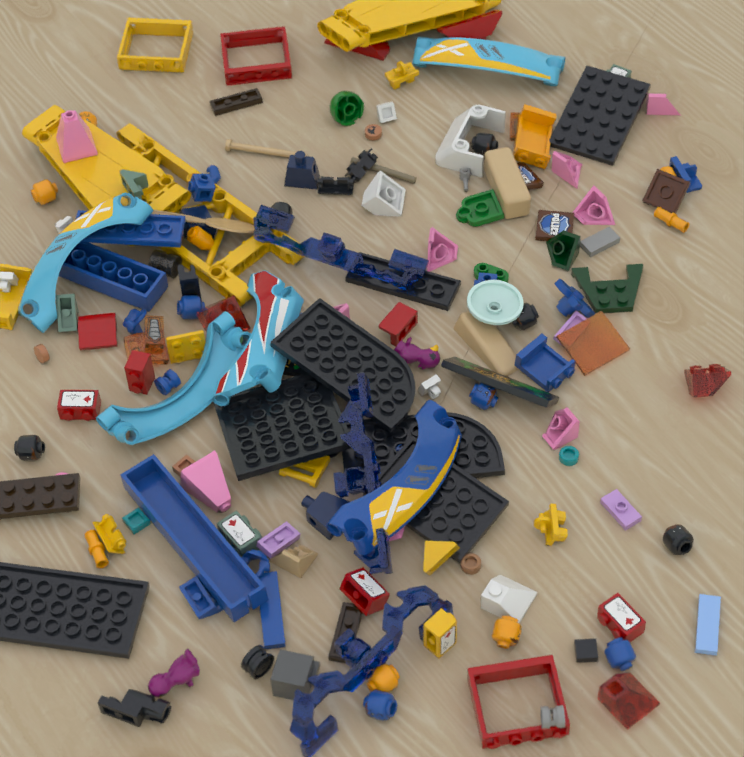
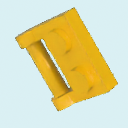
[279,456,330,488]

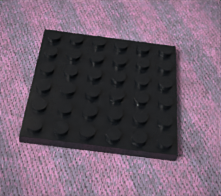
[213,373,354,481]

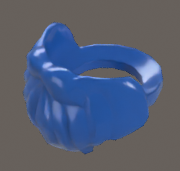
[123,309,147,335]
[241,549,270,578]

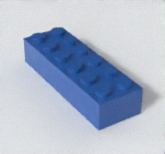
[59,242,168,312]

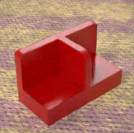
[378,302,418,346]

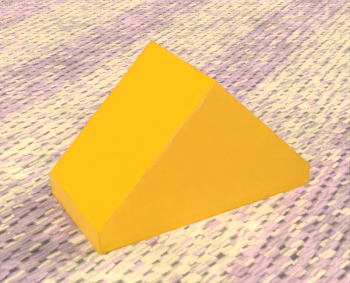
[423,541,460,575]

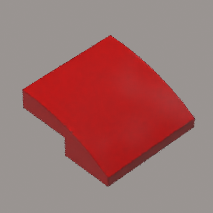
[78,313,118,351]

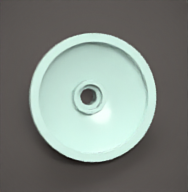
[467,280,524,325]

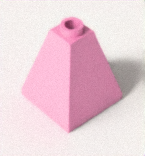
[56,110,98,163]
[180,450,231,512]

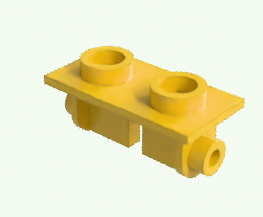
[93,514,126,554]

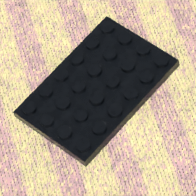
[549,65,650,166]
[363,435,509,563]

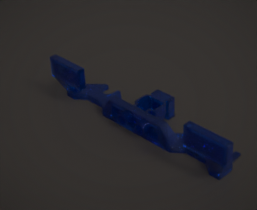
[253,205,429,291]
[333,372,393,575]
[290,585,453,757]

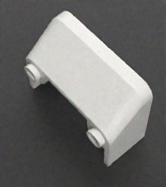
[435,105,506,178]

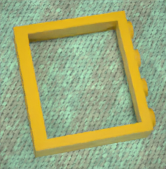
[117,17,193,73]

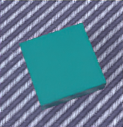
[122,507,151,534]

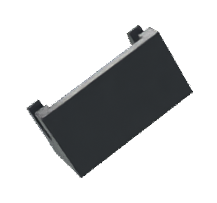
[178,265,202,302]

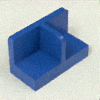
[669,156,702,193]

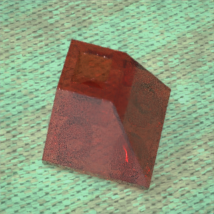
[196,295,250,332]
[684,364,731,397]
[598,672,660,730]

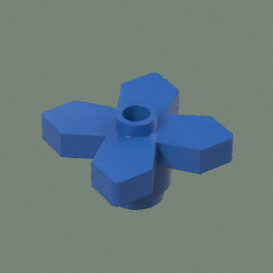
[554,278,595,319]

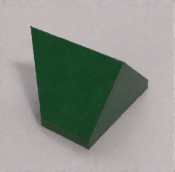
[546,230,581,271]

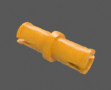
[654,207,690,233]
[85,529,109,569]

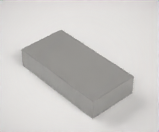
[580,226,620,257]

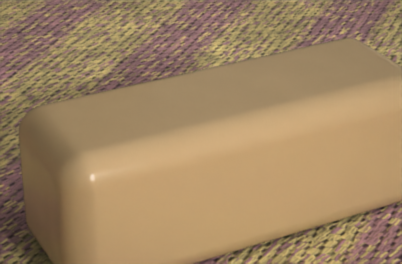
[484,147,531,219]
[453,311,519,376]

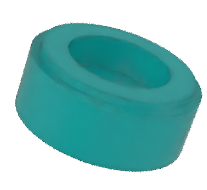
[559,446,579,466]

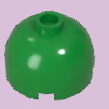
[329,90,364,126]

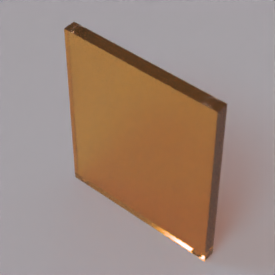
[556,311,630,376]

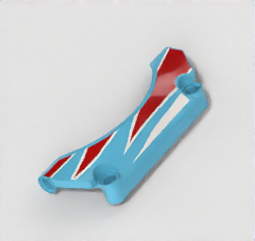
[212,270,304,406]

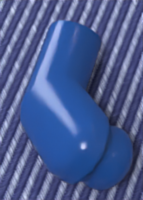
[206,165,221,184]

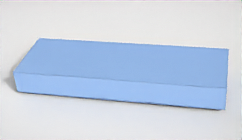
[695,594,721,656]

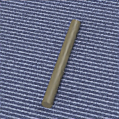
[350,157,416,183]

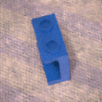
[514,333,576,393]

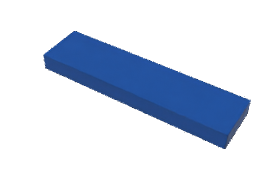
[259,571,286,649]

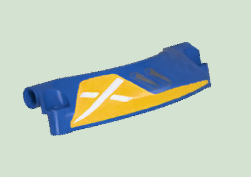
[326,400,462,555]

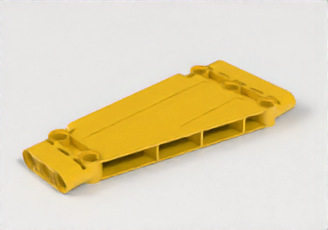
[317,0,501,52]
[22,105,191,246]

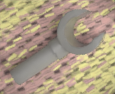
[460,168,470,192]

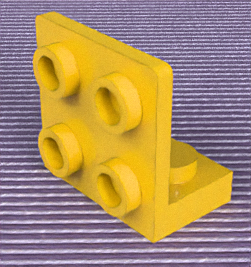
[166,330,206,364]

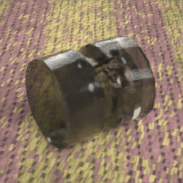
[148,249,182,279]

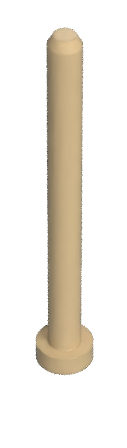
[225,139,307,158]

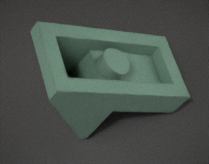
[120,170,149,200]
[56,294,79,332]

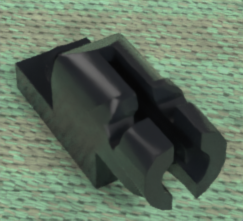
[98,689,171,727]

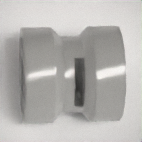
[540,705,565,729]

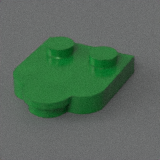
[456,189,504,227]

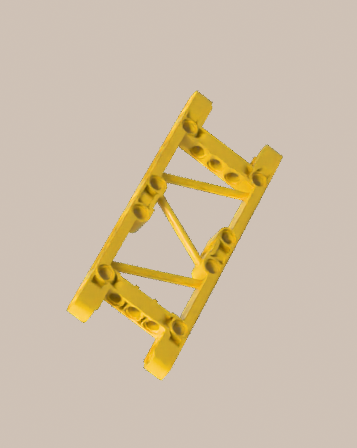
[116,123,307,307]

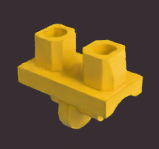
[385,61,419,89]
[534,503,568,546]

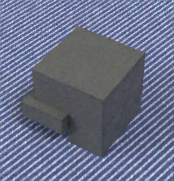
[270,649,320,703]

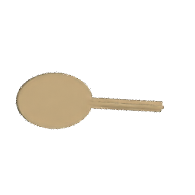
[152,210,258,233]

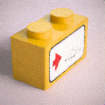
[423,608,457,658]

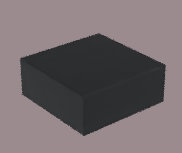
[574,639,598,663]

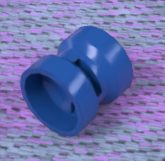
[154,369,181,395]

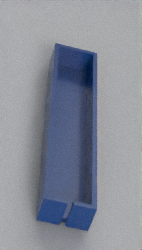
[120,454,269,622]

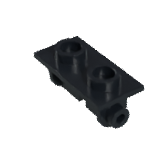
[344,148,378,183]
[318,176,354,195]

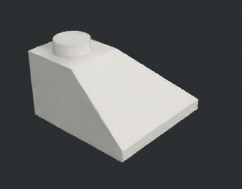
[361,170,406,217]
[481,575,537,623]

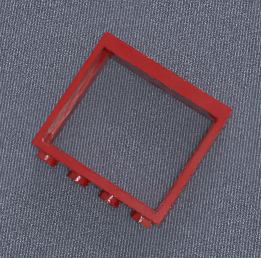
[220,26,292,86]
[467,655,570,749]

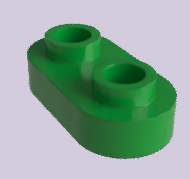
[474,263,509,283]

